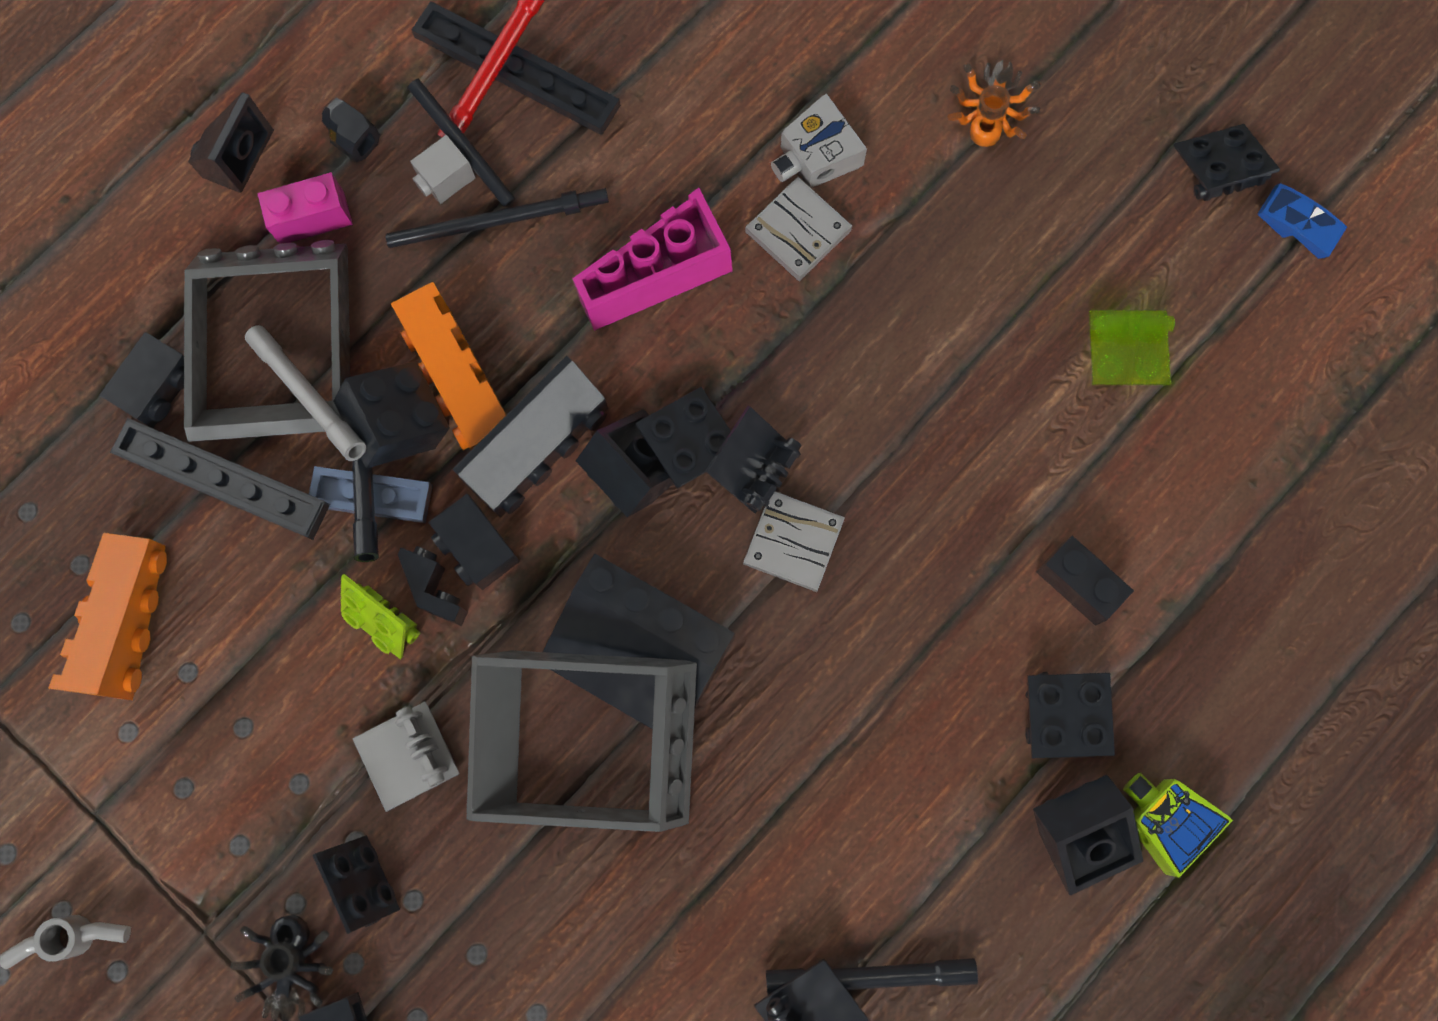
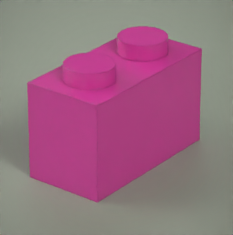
[257,173,353,244]

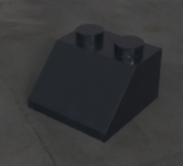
[576,409,674,518]
[1033,775,1144,896]

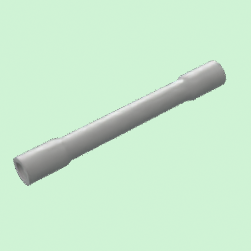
[245,325,366,461]

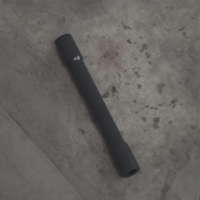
[352,457,379,562]
[766,958,978,996]

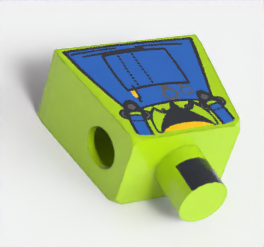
[1123,773,1233,878]

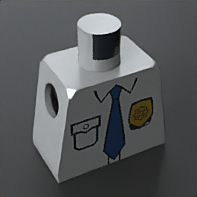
[771,93,867,187]

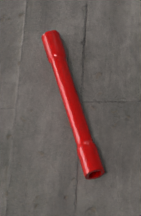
[437,0,545,137]

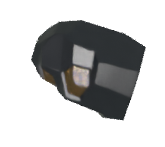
[322,97,380,163]

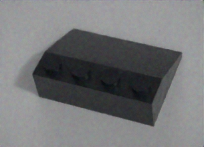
[543,553,735,729]

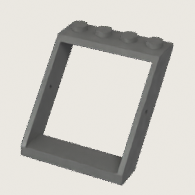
[184,240,350,442]
[466,650,697,832]

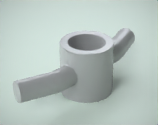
[0,915,131,969]

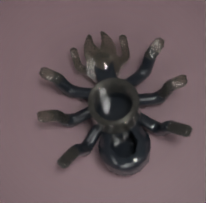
[231,915,333,1021]

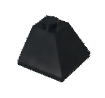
[188,92,274,194]

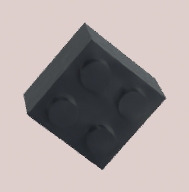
[333,361,450,469]

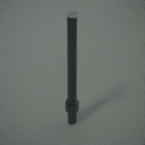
[385,188,609,248]

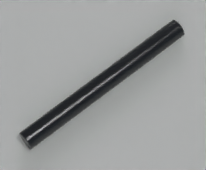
[407,78,515,207]

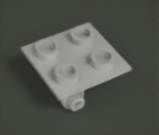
[353,701,460,812]

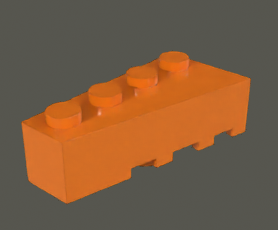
[390,282,507,450]
[48,533,167,701]

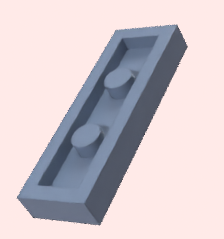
[309,466,433,523]

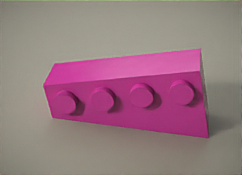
[572,188,733,331]

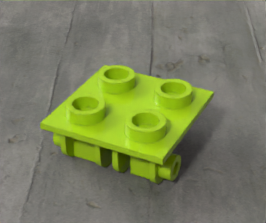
[341,574,420,660]

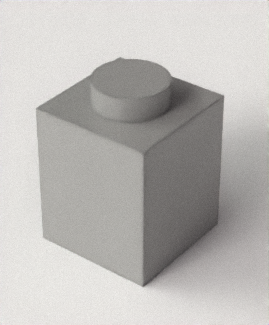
[410,135,476,204]

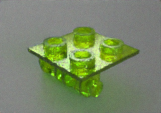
[1089,310,1175,385]

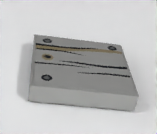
[746,177,852,281]
[743,492,845,592]

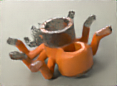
[947,60,1041,147]

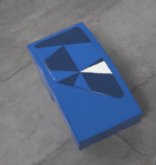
[1257,183,1347,259]

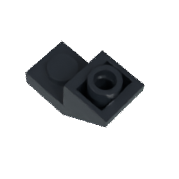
[398,546,468,626]

